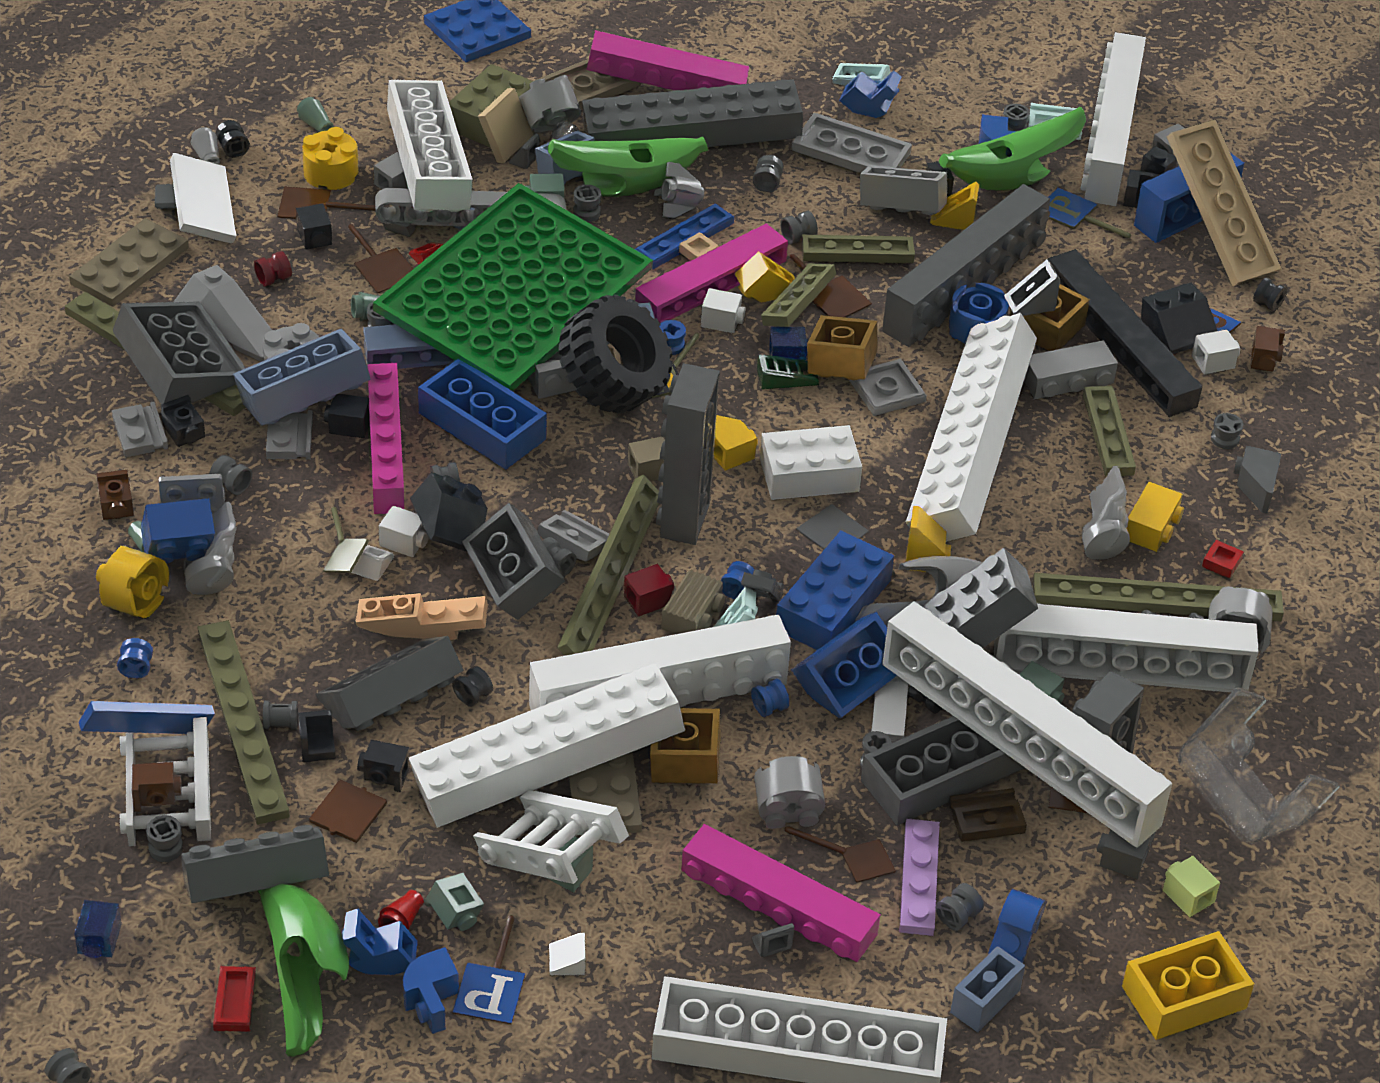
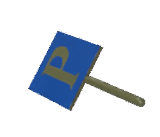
[1048,188,1131,238]

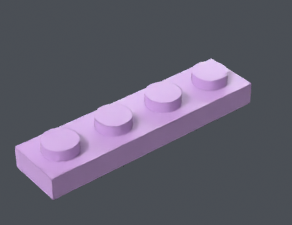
[899,819,939,936]

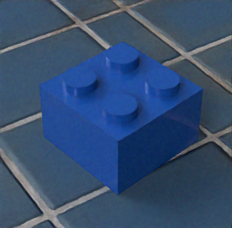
[141,498,215,564]

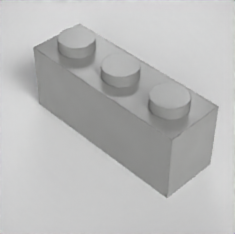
[860,165,947,215]
[1024,340,1118,399]

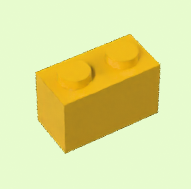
[1127,482,1184,552]

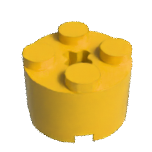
[302,127,358,190]
[96,546,169,618]

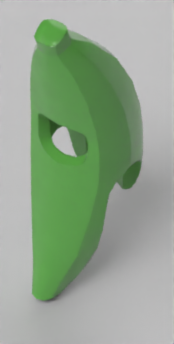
[939,107,1086,190]
[548,137,708,197]
[257,884,349,1057]

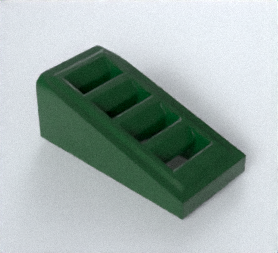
[757,355,819,389]

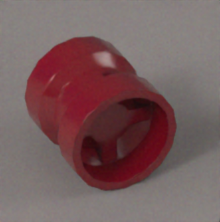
[253,251,292,287]

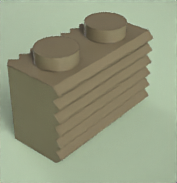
[661,569,725,634]

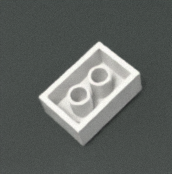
[760,425,862,500]

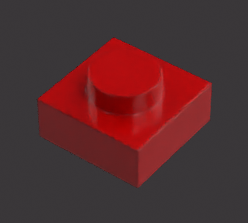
[1202,540,1244,578]

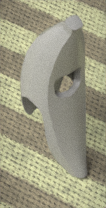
[856,556,1040,625]

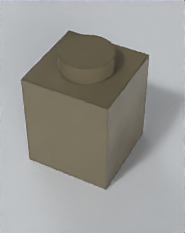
[628,437,665,481]

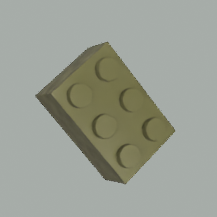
[449,64,533,148]

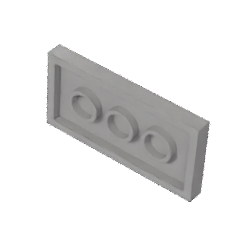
[792,113,912,173]

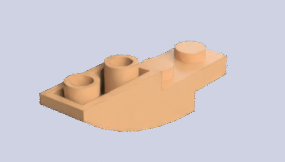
[356,593,488,640]

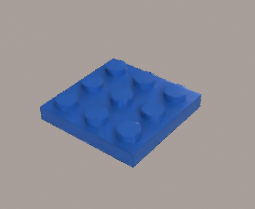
[424,0,531,62]

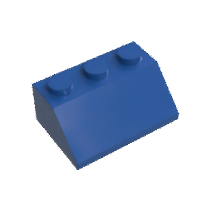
[791,612,897,718]

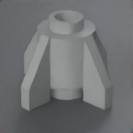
[654,162,704,218]

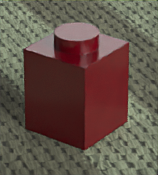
[624,563,674,617]

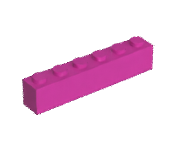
[587,30,749,90]
[635,223,788,323]
[367,363,404,514]
[681,824,881,962]

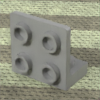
[159,474,225,514]

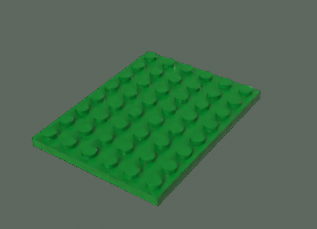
[373,183,653,391]

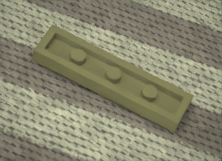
[802,234,915,263]
[761,263,836,329]
[1083,386,1136,476]

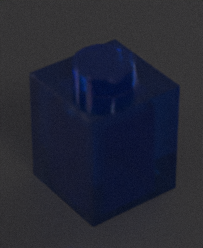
[769,327,810,360]
[74,900,122,958]

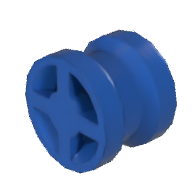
[659,320,686,355]
[721,561,754,599]
[117,638,153,678]
[751,678,789,717]

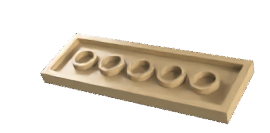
[1167,120,1281,286]

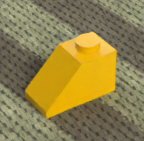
[735,251,795,303]
[714,415,758,471]
[906,506,951,572]

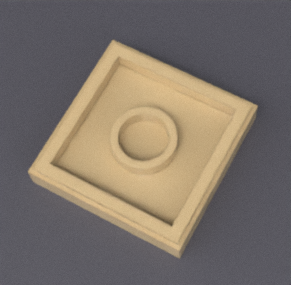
[478,88,534,163]

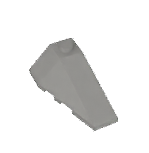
[174,265,272,362]

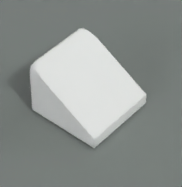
[351,545,394,581]
[549,933,585,975]

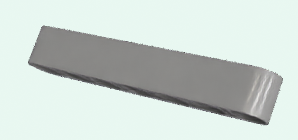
[375,188,567,226]

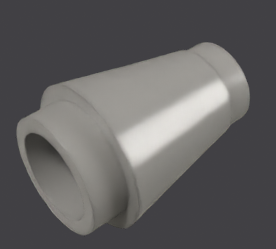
[191,127,220,165]

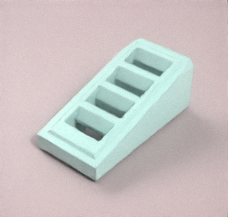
[832,63,891,86]

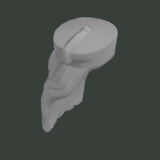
[1082,466,1130,559]
[184,502,236,595]

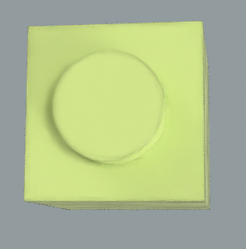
[1163,856,1220,917]

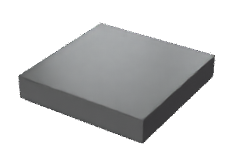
[849,359,927,416]

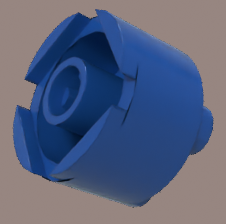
[949,283,1009,344]

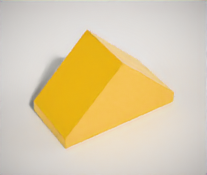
[930,182,979,230]

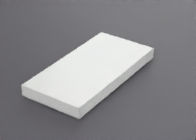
[170,153,236,243]

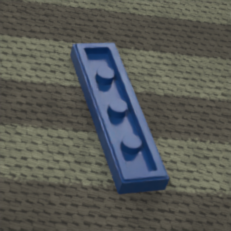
[635,203,734,269]
[79,701,215,734]

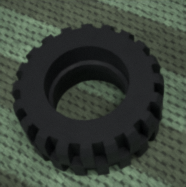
[559,295,673,413]

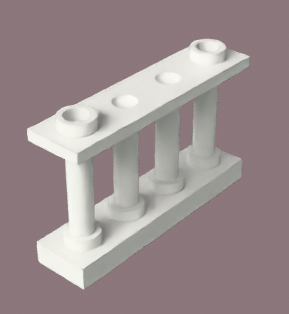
[120,717,211,846]
[473,790,629,884]

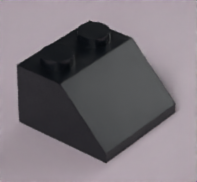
[1141,283,1218,354]
[410,472,488,552]

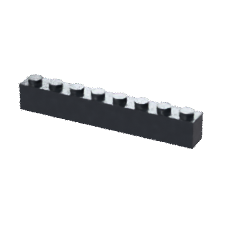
[1048,249,1202,417]

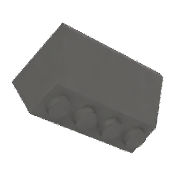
[315,636,464,731]
[181,825,329,903]

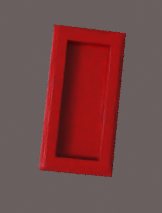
[213,966,256,1032]

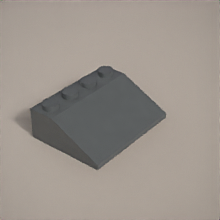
[113,301,246,404]

